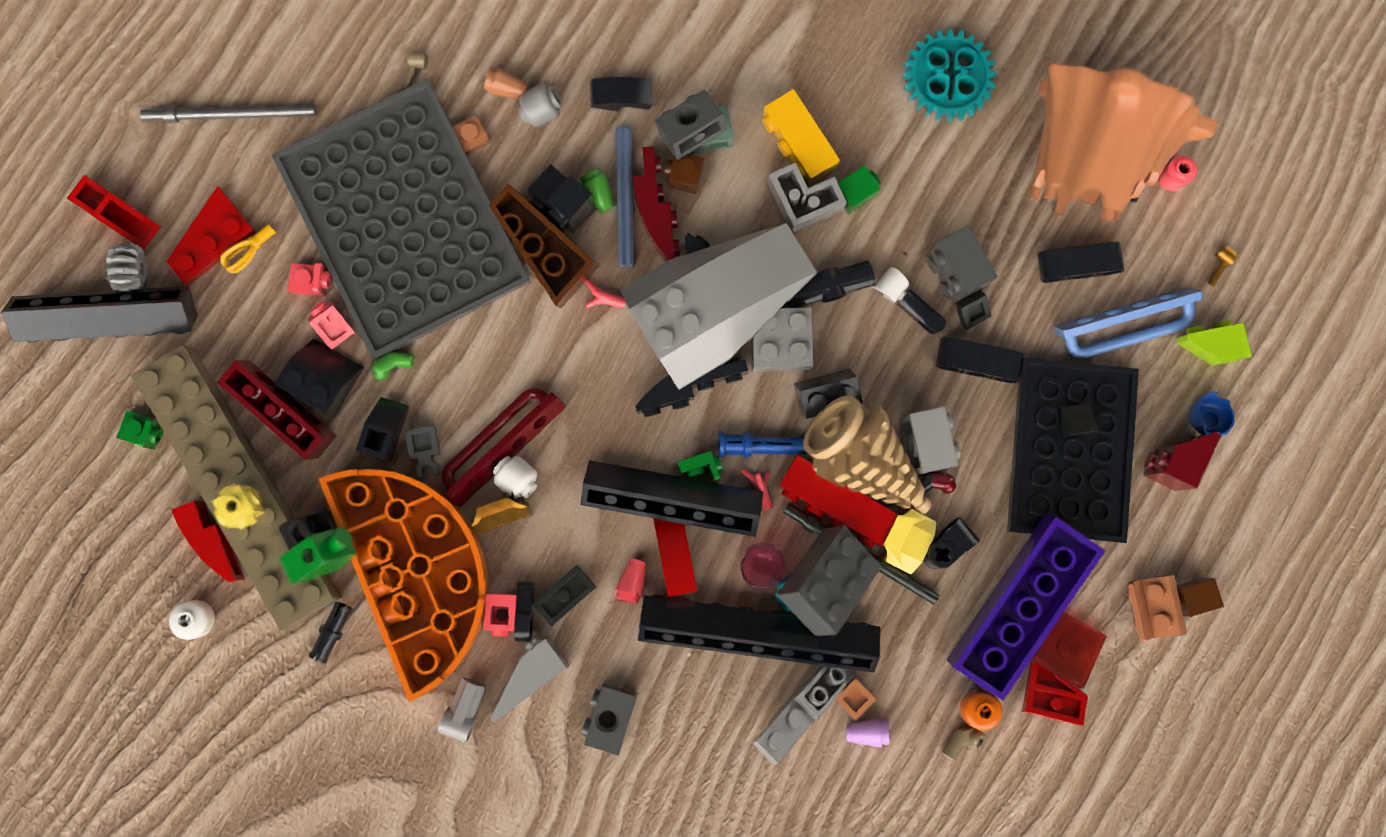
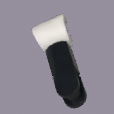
[873,267,946,334]

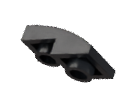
[590,77,653,111]

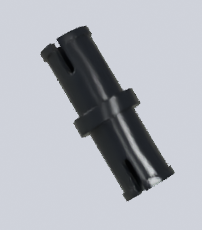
[309,601,353,664]

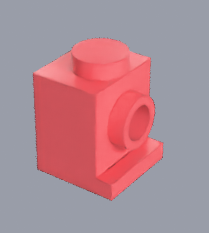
[484,593,517,636]

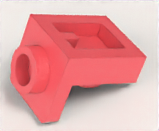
[288,263,331,297]
[308,300,355,350]

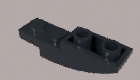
[636,359,748,418]

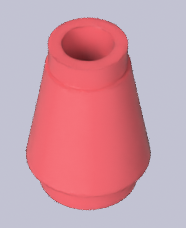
[615,559,646,605]

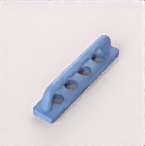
[1054,287,1203,358]

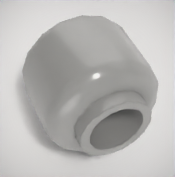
[517,84,562,127]

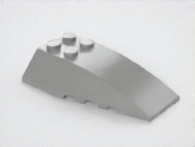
[620,223,817,390]

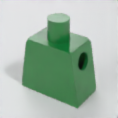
[279,527,356,585]

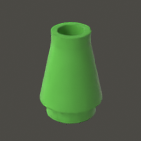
[580,168,615,214]

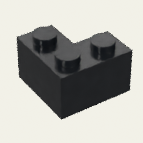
[528,164,596,234]

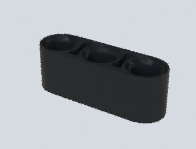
[1037,242,1125,283]
[935,337,1023,383]

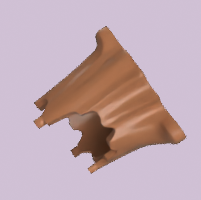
[1029,63,1218,223]

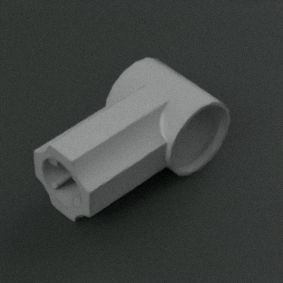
[438,677,486,743]

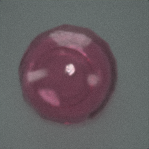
[740,542,786,591]

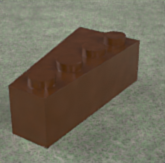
[489,184,600,308]

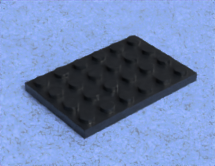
[1007,357,1139,543]

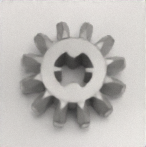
[105,243,148,291]

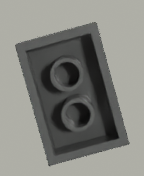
[777,525,882,636]

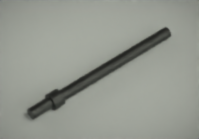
[783,503,940,605]

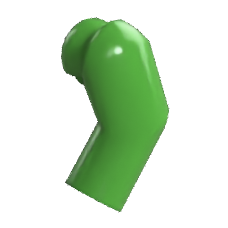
[371,352,414,380]

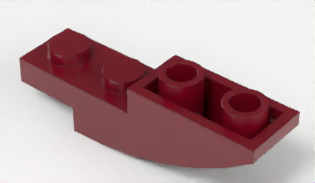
[633,146,680,262]

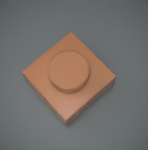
[452,115,491,155]
[835,677,877,721]

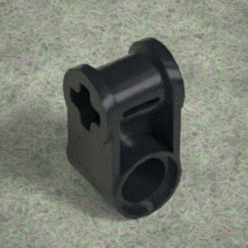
[923,517,980,569]

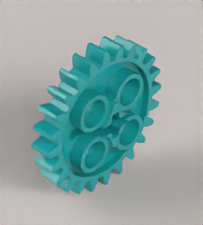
[903,28,997,123]

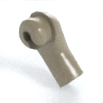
[942,727,986,760]

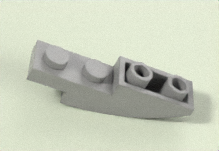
[753,666,854,765]

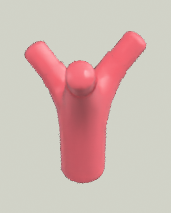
[585,279,626,309]
[741,469,773,510]

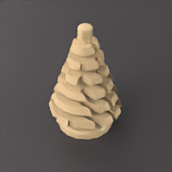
[803,396,932,514]

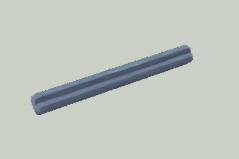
[616,126,634,268]

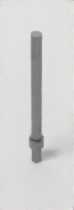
[140,105,317,123]

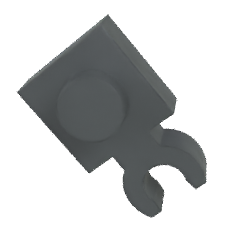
[405,425,441,479]

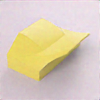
[882,508,936,574]

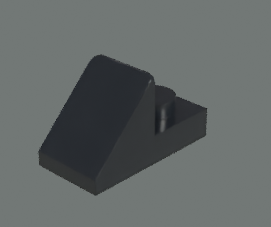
[278,506,336,550]

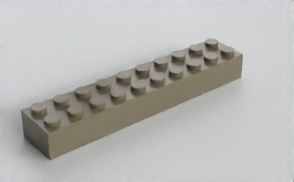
[131,345,342,631]

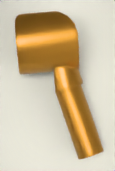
[1208,246,1237,287]

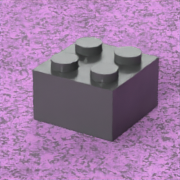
[927,225,998,304]

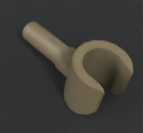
[402,51,428,90]

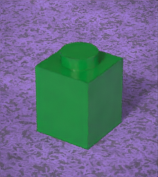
[838,165,881,214]

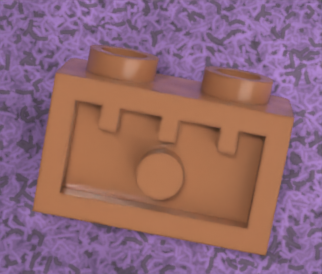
[1128,575,1187,641]

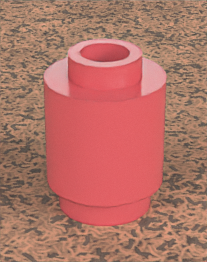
[1158,155,1197,191]

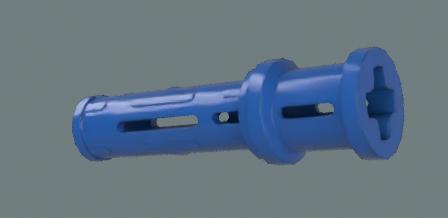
[718,431,807,458]

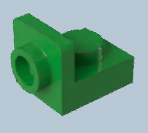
[116,410,163,450]
[677,451,724,482]

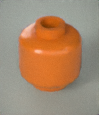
[960,689,1002,731]

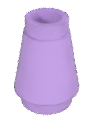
[847,717,890,748]

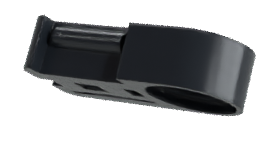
[514,581,535,642]

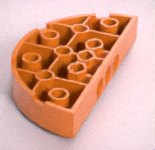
[318,469,490,702]

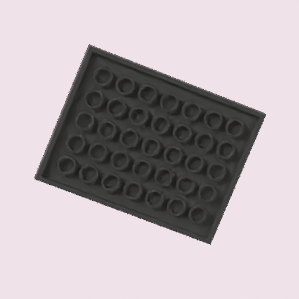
[272,79,531,360]

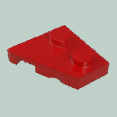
[1022,655,1088,726]

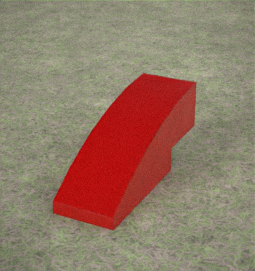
[67,175,161,250]
[171,501,245,583]
[653,519,697,597]

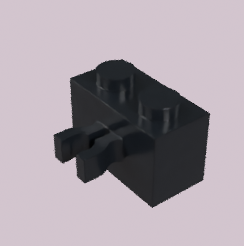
[794,369,863,419]

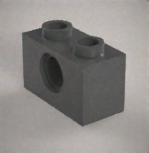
[655,89,727,160]
[581,683,637,756]

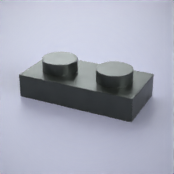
[532,565,597,627]

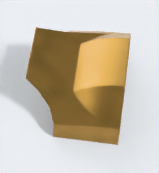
[471,497,533,535]

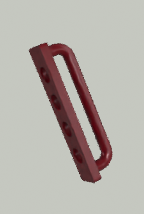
[442,387,566,507]

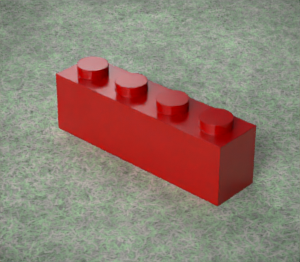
[778,455,898,548]

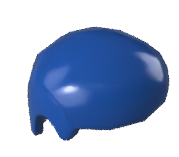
[1189,391,1235,437]

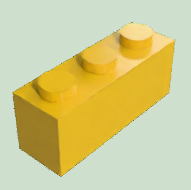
[762,89,840,186]

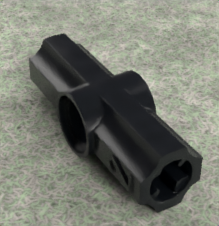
[788,260,876,308]

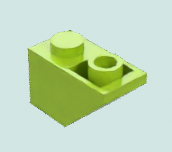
[1176,320,1252,366]

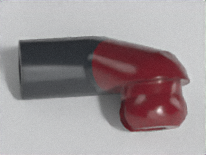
[920,472,956,495]

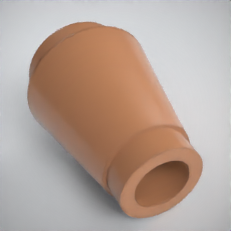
[484,67,528,99]

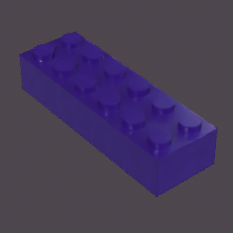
[946,513,1106,701]

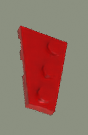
[166,186,256,286]

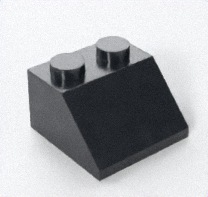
[274,338,364,417]

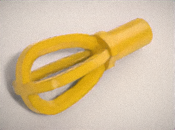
[220,224,276,273]

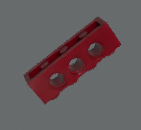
[217,360,337,460]

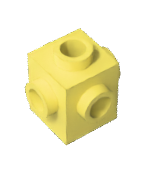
[212,484,266,530]

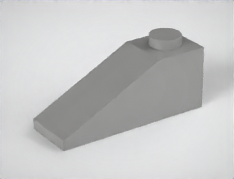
[490,637,569,723]

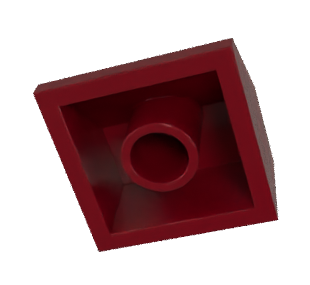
[1143,432,1222,491]

